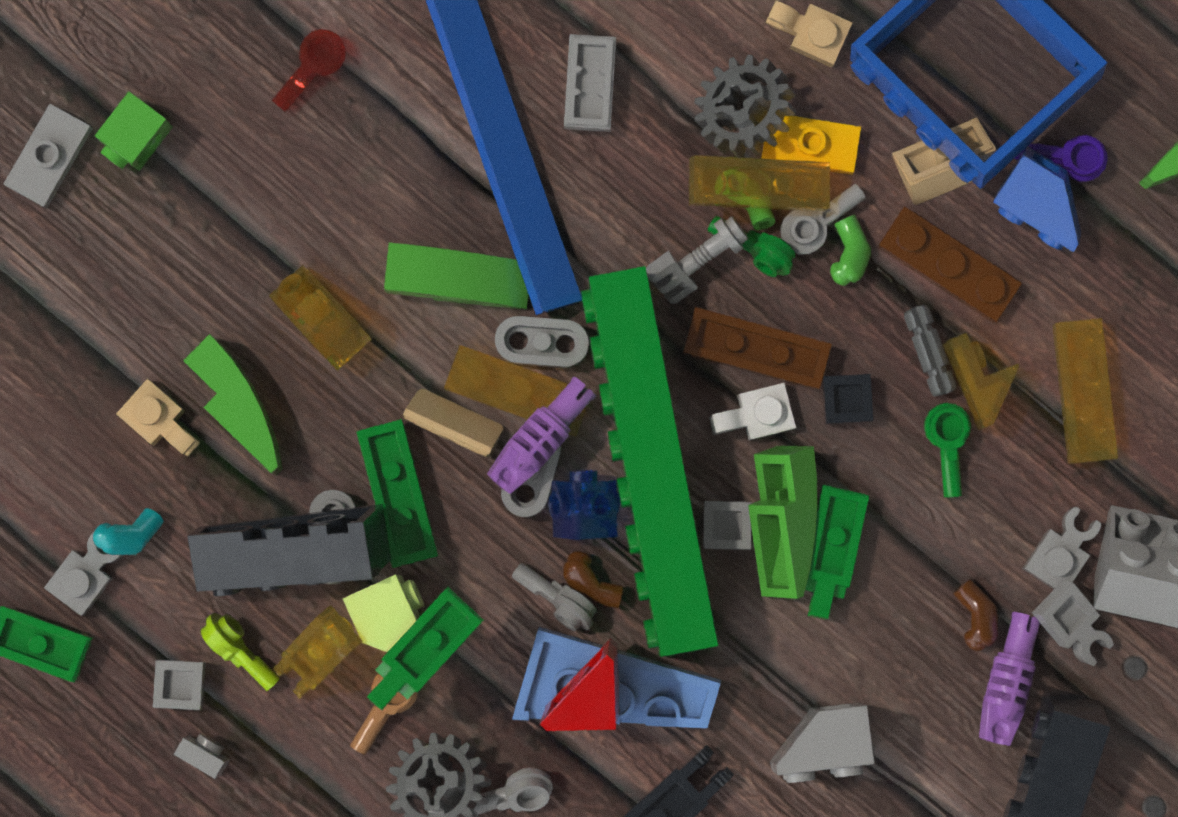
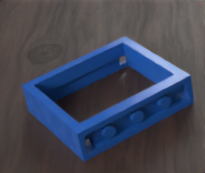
[850,0,1108,190]

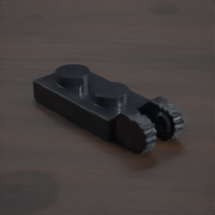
[622,745,734,817]

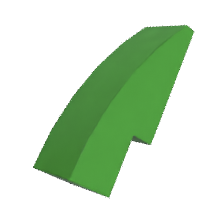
[384,242,529,310]
[183,334,283,476]
[748,446,817,599]

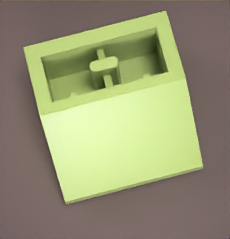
[343,574,425,652]

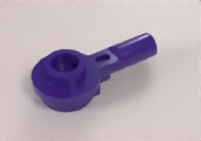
[1014,135,1108,182]

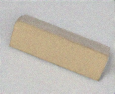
[892,118,997,205]
[403,389,503,458]

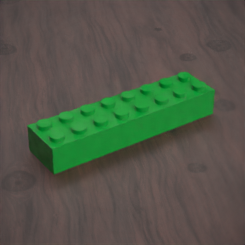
[581,266,718,657]

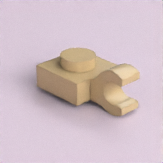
[765,1,852,68]
[116,379,200,457]

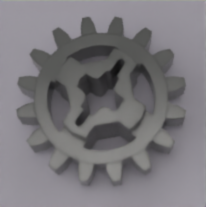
[694,55,796,158]
[386,733,491,817]

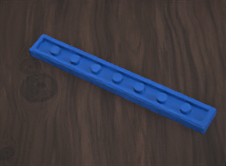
[426,0,582,316]

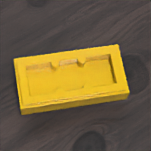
[761,116,861,175]

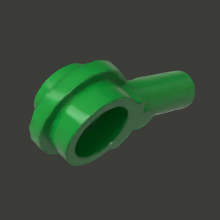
[707,215,796,277]
[924,403,971,497]

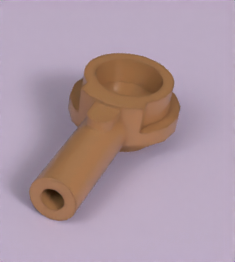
[350,673,419,755]

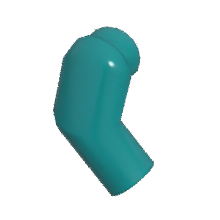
[93,508,164,555]

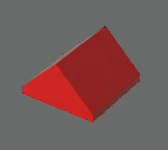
[540,638,620,731]

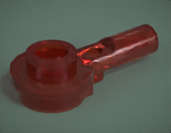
[271,29,346,112]

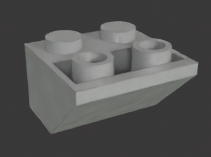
[1094,505,1178,628]
[770,703,874,783]

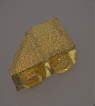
[269,265,372,371]

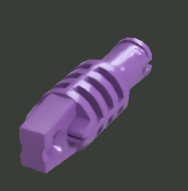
[487,377,596,494]
[979,612,1041,746]

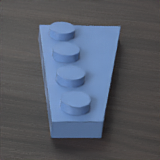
[512,627,721,728]

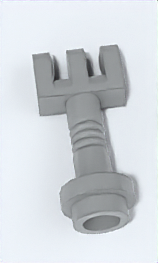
[646,216,749,304]

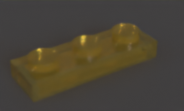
[689,155,830,211]
[1052,318,1118,464]
[444,345,588,438]

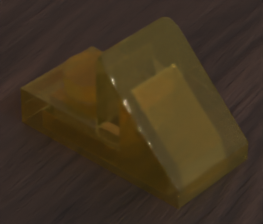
[943,333,1019,431]

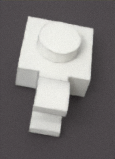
[709,383,796,441]

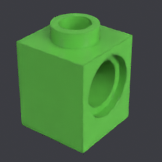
[95,91,173,171]

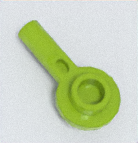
[201,613,280,691]

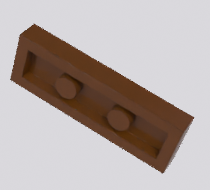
[877,206,1022,324]
[683,307,832,390]

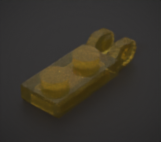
[273,605,363,699]

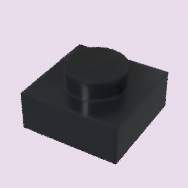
[822,374,873,425]

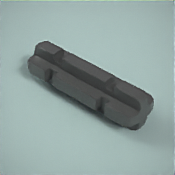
[904,305,956,396]

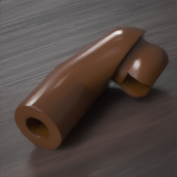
[563,551,623,609]
[953,578,998,651]

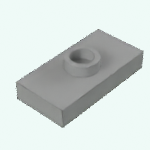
[564,34,616,132]
[3,104,93,209]

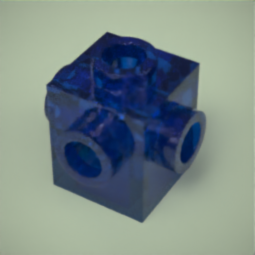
[548,470,620,540]

